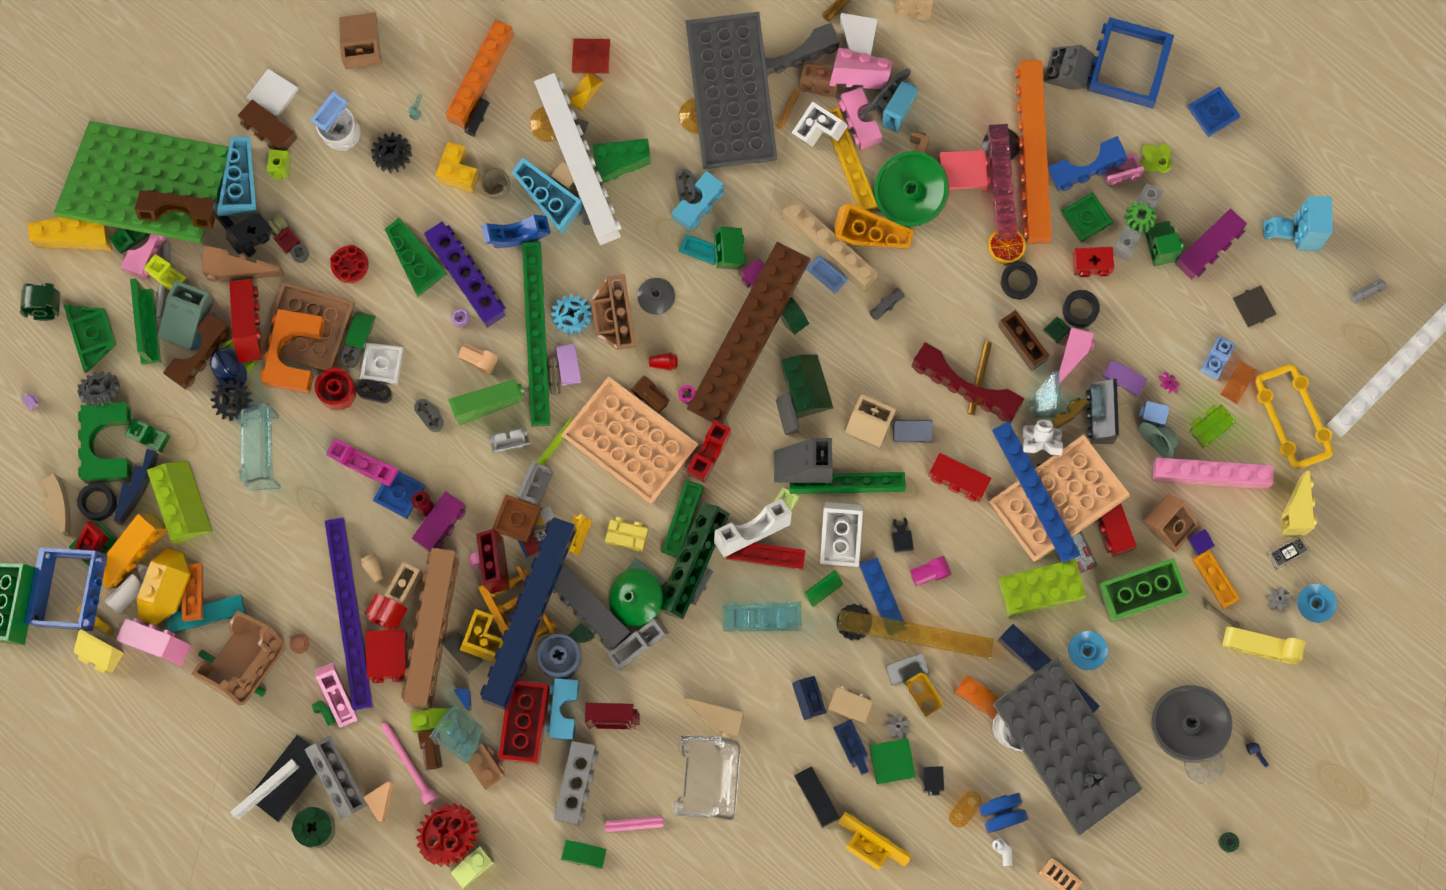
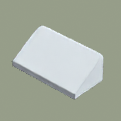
[105,574,143,613]

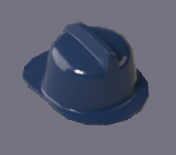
[210,348,247,391]

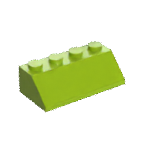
[147,461,212,545]

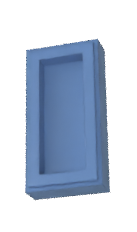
[807,255,848,294]

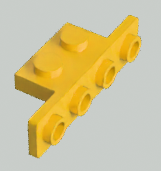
[838,812,912,871]

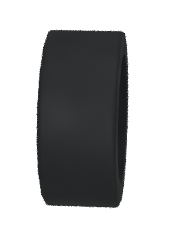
[1000,261,1038,300]
[1062,290,1100,328]
[77,483,117,521]

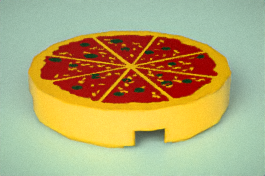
[988,227,1026,265]

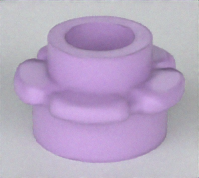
[451,309,470,327]
[21,393,39,410]

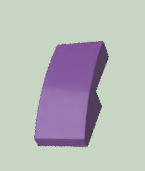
[1102,360,1147,396]

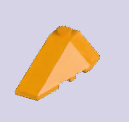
[834,203,914,249]

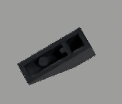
[794,767,840,828]

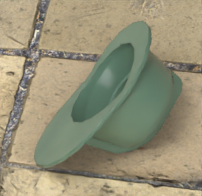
[1139,422,1180,459]

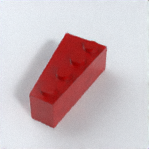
[229,279,262,363]

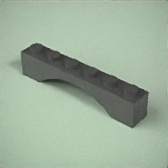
[765,23,840,77]

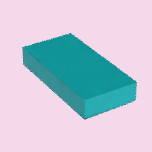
[679,234,716,265]

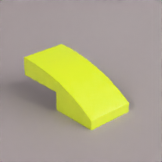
[144,254,187,290]

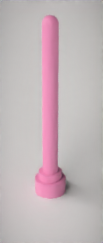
[381,722,439,806]

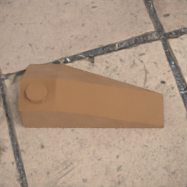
[202,245,284,282]

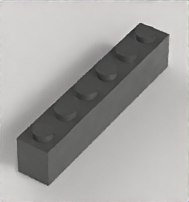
[553,564,631,649]

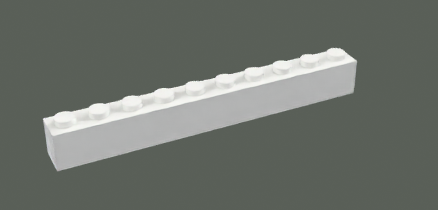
[534,73,622,245]
[1327,303,1446,438]

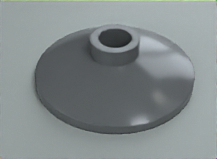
[637,278,675,315]

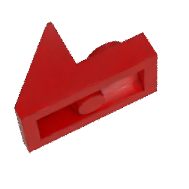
[74,520,109,561]

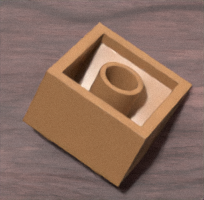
[1143,494,1200,552]

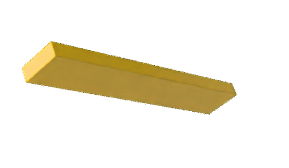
[828,107,878,211]

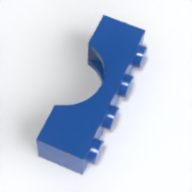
[1048,136,1128,191]

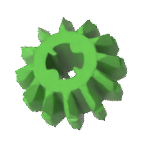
[1124,201,1157,233]

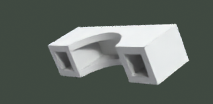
[714,498,792,557]

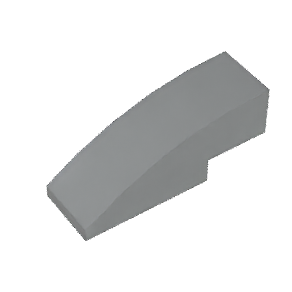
[607,618,670,670]

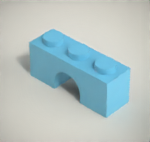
[671,171,725,232]
[546,678,580,741]

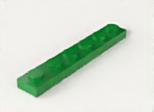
[790,472,906,494]

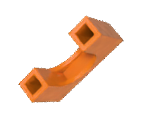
[260,309,326,394]

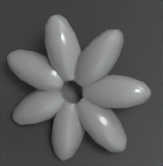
[1266,587,1291,612]
[885,714,910,740]

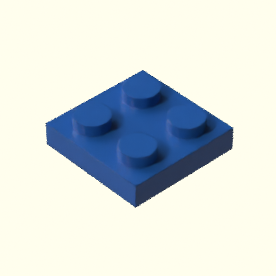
[1187,86,1240,137]
[373,471,426,519]

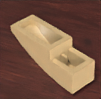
[40,473,71,536]

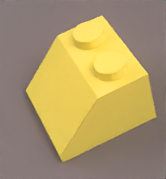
[74,629,124,674]

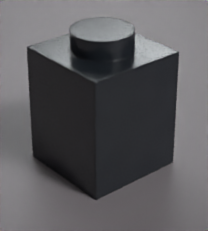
[922,766,944,796]

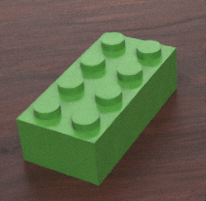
[1097,558,1188,623]

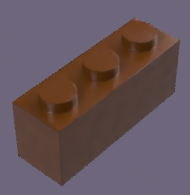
[238,99,297,151]
[998,310,1050,372]

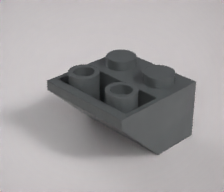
[1043,45,1094,90]

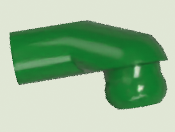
[312,700,336,726]

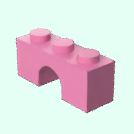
[838,87,882,150]

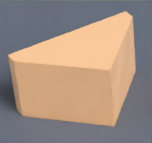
[363,782,394,823]

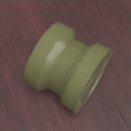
[266,213,289,235]

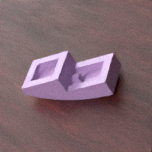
[556,344,581,386]

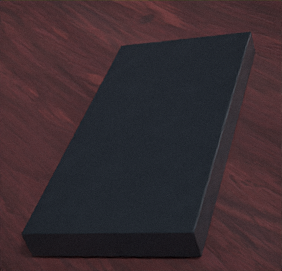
[251,735,317,822]

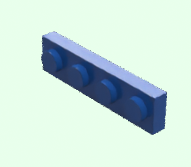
[859,557,907,637]

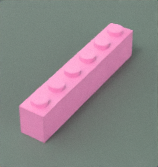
[1152,458,1273,489]

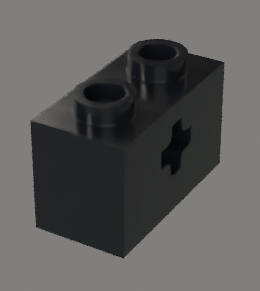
[226,213,272,254]

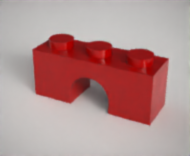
[687,420,731,483]

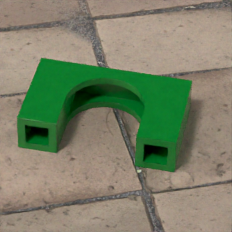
[78,402,132,484]

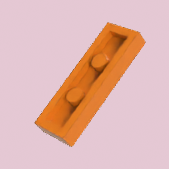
[182,563,203,622]

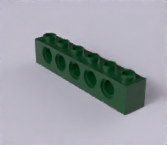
[660,502,730,619]

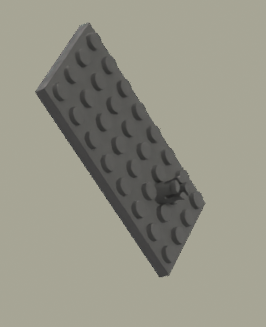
[685,12,778,170]
[992,658,1142,835]

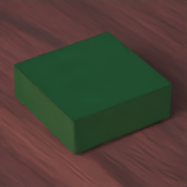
[1043,316,1071,343]

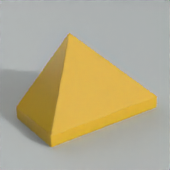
[569,72,603,111]

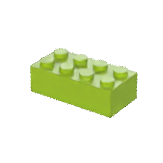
[998,559,1086,618]

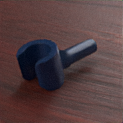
[1246,742,1269,767]

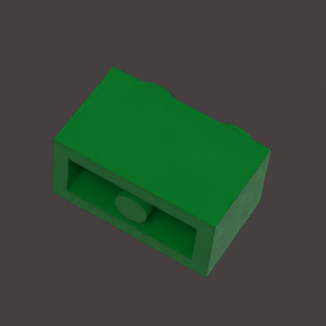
[714,226,746,270]

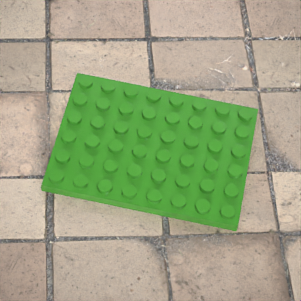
[54,121,229,243]

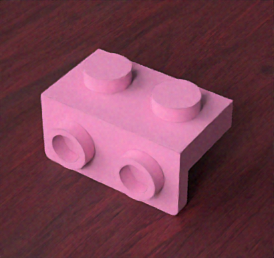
[1103,153,1144,186]

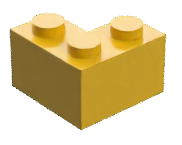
[435,141,479,193]
[460,609,504,663]

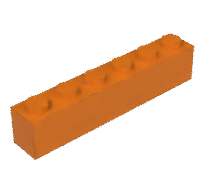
[446,19,514,129]

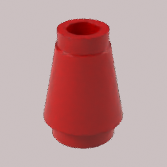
[649,352,678,371]

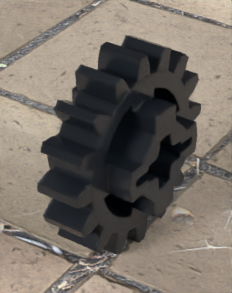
[371,132,412,173]
[210,380,253,421]

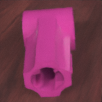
[910,556,952,586]

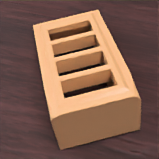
[1039,857,1083,890]

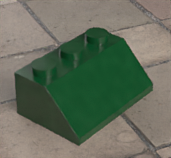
[781,354,833,419]

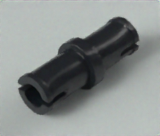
[464,98,490,137]

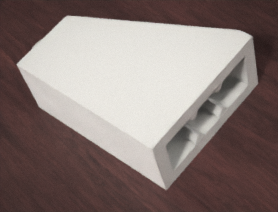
[840,13,877,56]

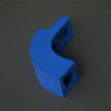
[481,214,551,248]

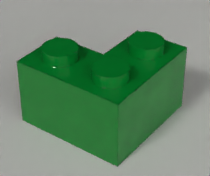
[1145,221,1184,266]

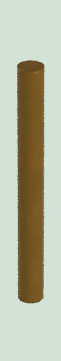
[967,341,992,415]

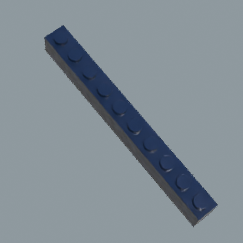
[480,517,577,710]

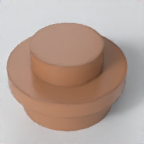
[290,634,310,654]

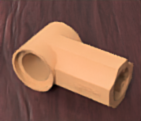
[458,343,499,375]

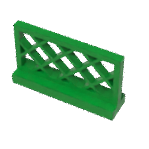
[130,278,161,365]

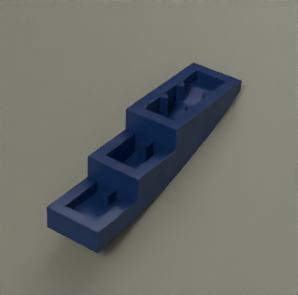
[114,449,159,525]

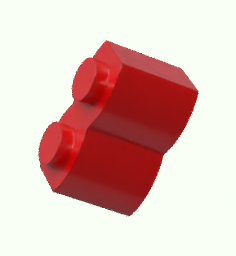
[364,593,408,630]

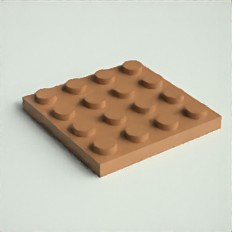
[261,282,355,372]

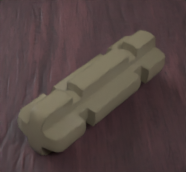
[548,358,561,395]

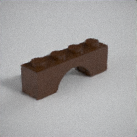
[135,190,218,229]
[163,313,231,390]

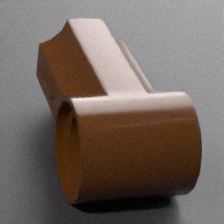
[631,375,670,413]
[418,729,443,770]

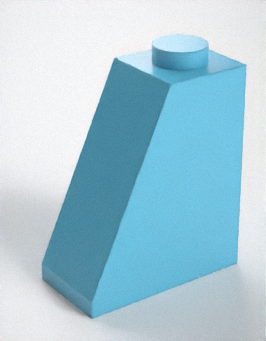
[882,81,919,133]

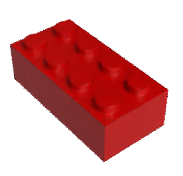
[498,681,550,765]

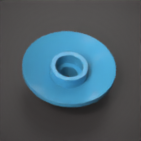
[1297,584,1337,623]
[1068,631,1108,670]

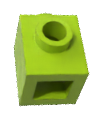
[267,149,292,180]

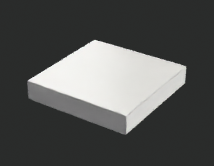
[246,69,299,119]
[360,342,404,385]

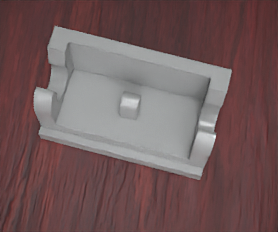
[517,461,553,506]

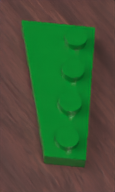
[385,218,447,297]

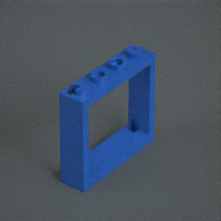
[1086,17,1174,109]
[24,547,107,631]

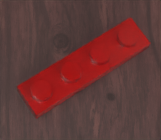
[726,543,806,570]

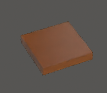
[492,495,542,544]

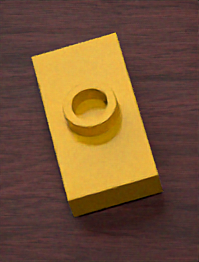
[76,605,114,636]

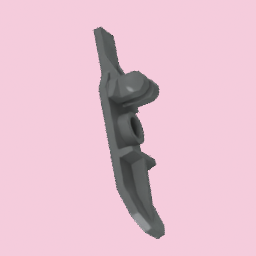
[860,68,911,119]

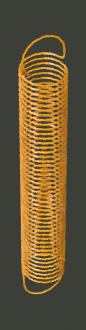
[774,86,800,133]

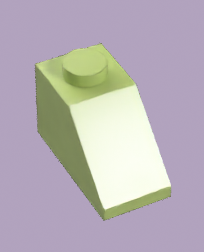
[451,846,494,889]

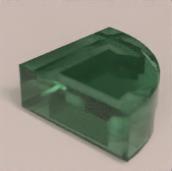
[568,623,595,643]

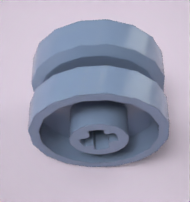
[537,634,582,679]

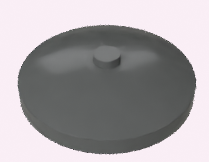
[1151,685,1232,763]

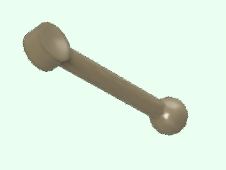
[1204,602,1240,628]

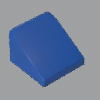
[454,689,472,711]

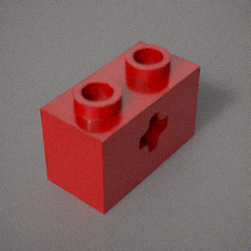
[1073,247,1114,278]

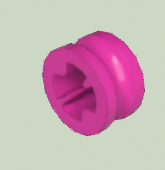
[679,385,696,404]

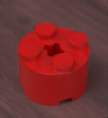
[315,368,357,410]

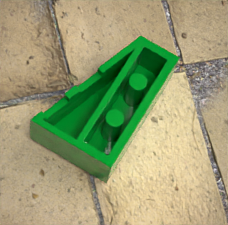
[592,138,651,186]

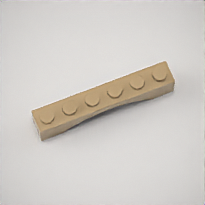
[782,199,878,292]

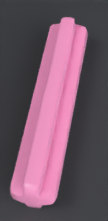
[605,816,664,832]

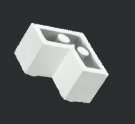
[792,101,848,147]

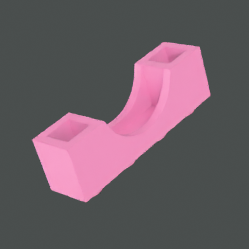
[121,234,167,280]

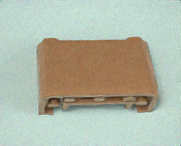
[191,611,285,705]

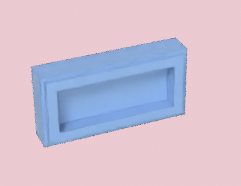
[310,91,349,132]

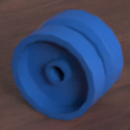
[978,793,1029,833]

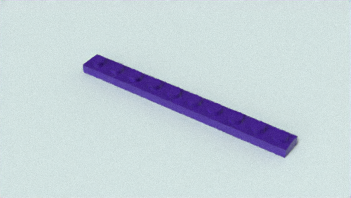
[325,517,373,711]

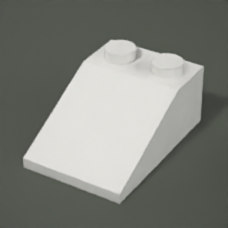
[820,502,864,567]

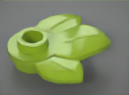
[1139,142,1172,173]

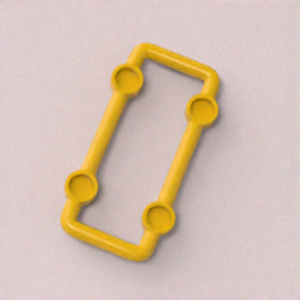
[1255,364,1333,469]

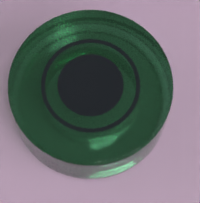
[1218,832,1239,853]

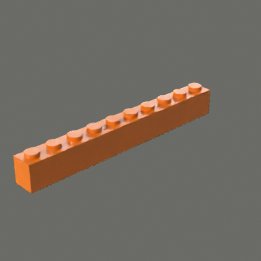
[1015,60,1052,244]

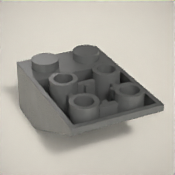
[774,438,832,483]

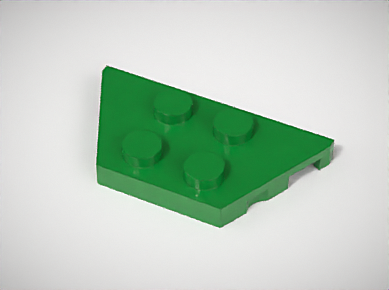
[63,304,117,373]

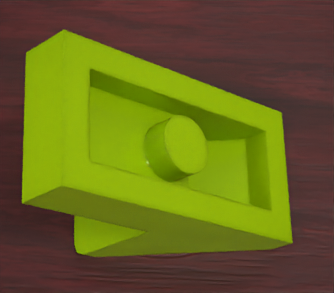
[411,708,452,732]

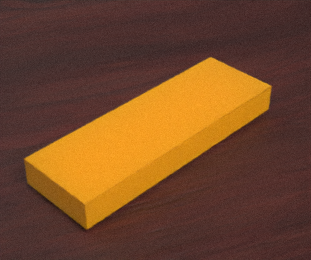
[1192,550,1240,610]

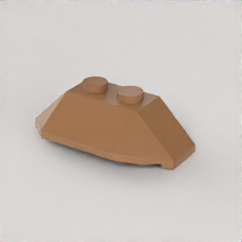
[591,274,636,350]

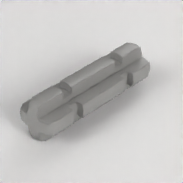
[1350,279,1386,304]

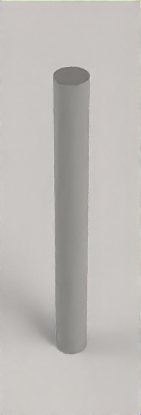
[155,244,171,318]

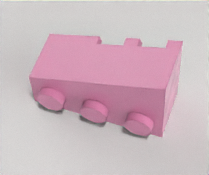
[829,48,893,90]
[116,618,191,667]

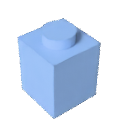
[1138,401,1170,427]

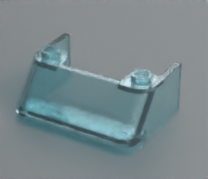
[238,403,280,491]

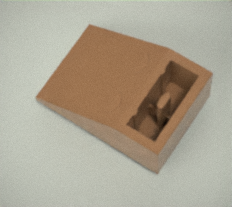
[339,12,382,69]

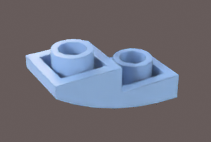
[1200,336,1236,380]

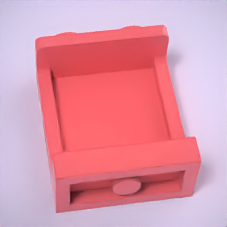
[939,150,991,191]

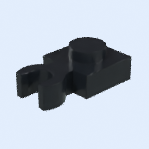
[892,518,914,553]

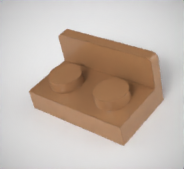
[799,62,838,97]
[463,742,505,790]

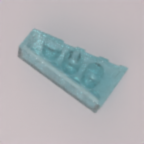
[723,602,802,632]

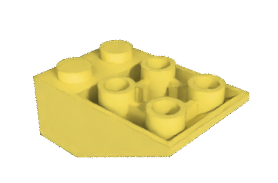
[1281,470,1317,536]

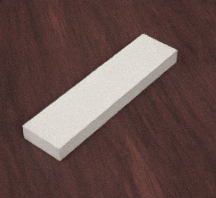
[230,759,300,819]

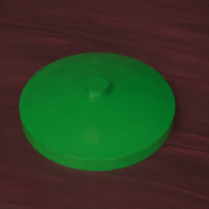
[874,151,949,227]

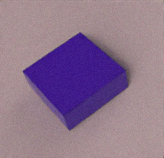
[1188,529,1215,556]

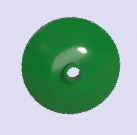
[609,568,663,627]

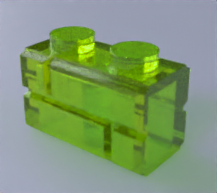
[1189,404,1236,448]

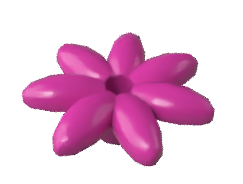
[1159,372,1180,393]

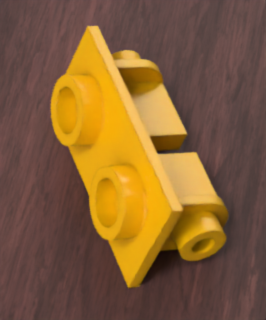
[568,514,593,556]

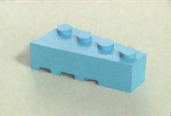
[217,137,256,216]
[512,158,583,235]

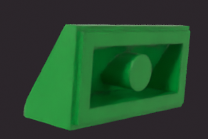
[804,570,843,607]

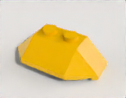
[137,548,191,626]

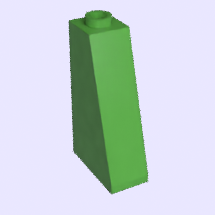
[448,379,525,426]

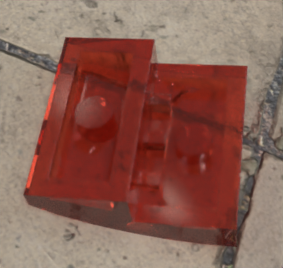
[572,38,611,74]

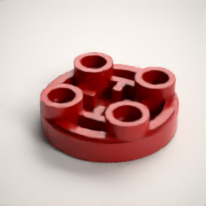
[330,245,369,283]

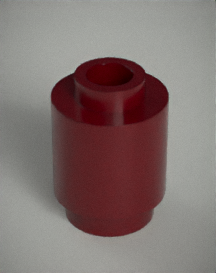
[411,491,435,517]

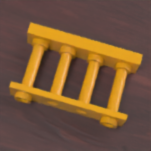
[478,566,558,640]

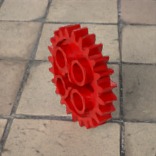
[416,803,479,867]

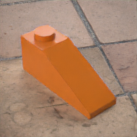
[954,674,999,720]

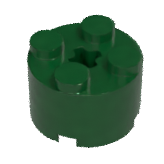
[20,283,61,321]
[291,807,336,848]

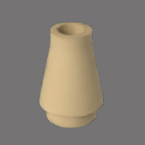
[361,553,385,583]

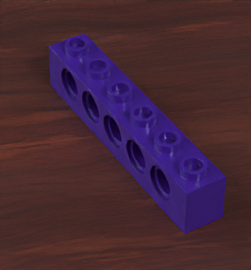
[424,221,506,328]

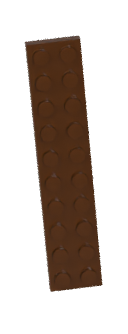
[687,242,811,424]

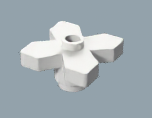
[1022,420,1063,455]

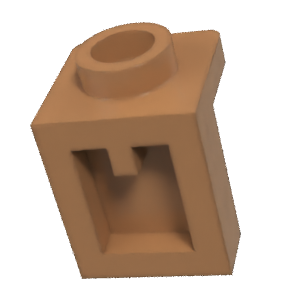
[910,132,929,153]

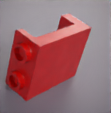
[366,629,408,683]

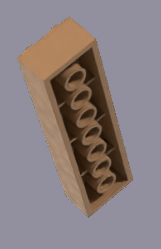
[401,548,460,710]

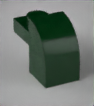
[780,297,809,335]

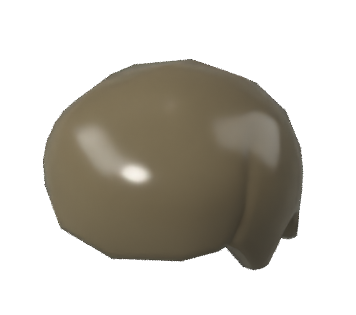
[482,168,511,199]

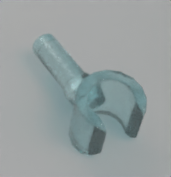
[409,94,423,120]

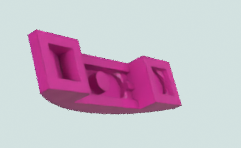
[326,438,399,487]

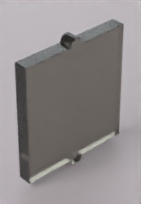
[1233,285,1276,328]

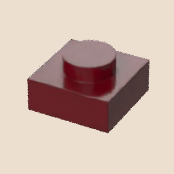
[273,227,301,254]

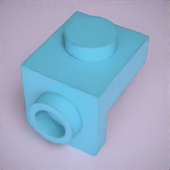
[1263,216,1294,240]

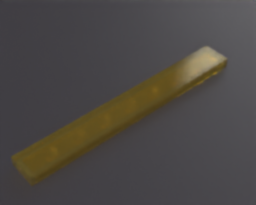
[837,610,994,659]

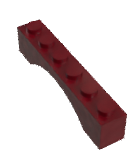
[911,342,1025,423]

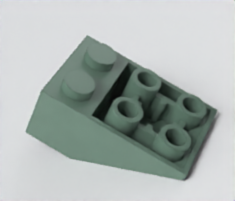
[157,280,215,350]

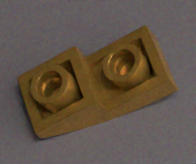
[1052,398,1088,428]

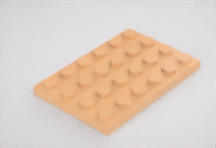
[561,376,699,505]
[989,435,1130,564]

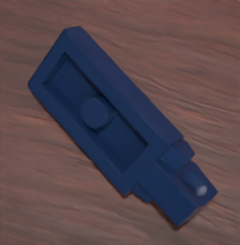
[833,719,869,776]

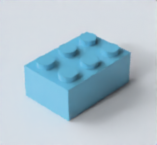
[1293,196,1333,250]

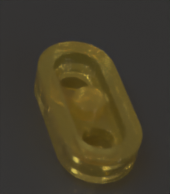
[949,792,982,828]

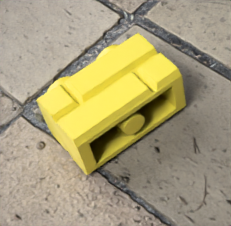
[605,517,649,553]

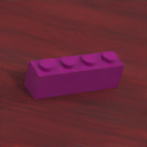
[1175,208,1247,280]

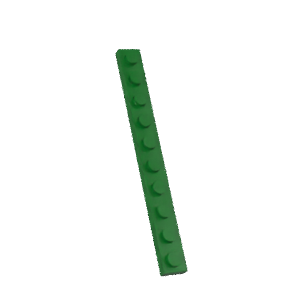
[522,242,551,427]

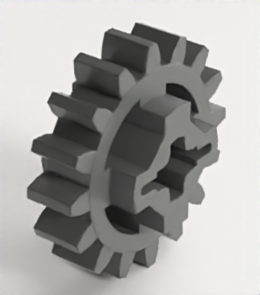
[77,371,120,407]

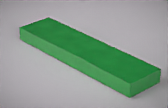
[661,480,704,558]

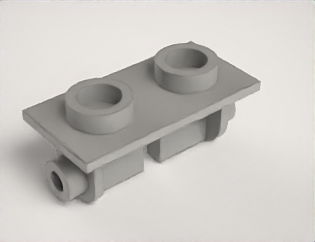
[489,427,530,453]

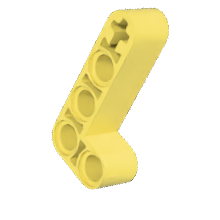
[1222,627,1306,664]

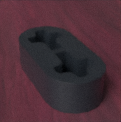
[356,381,393,404]

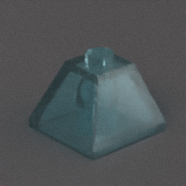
[1029,370,1061,417]
[429,705,482,763]

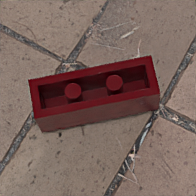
[476,528,510,594]

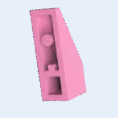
[1055,327,1095,386]
[316,662,358,728]

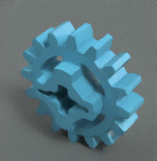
[551,294,593,336]

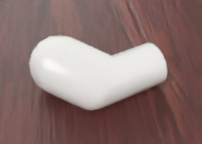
[992,839,1012,866]

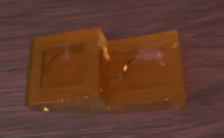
[1220,361,1257,404]

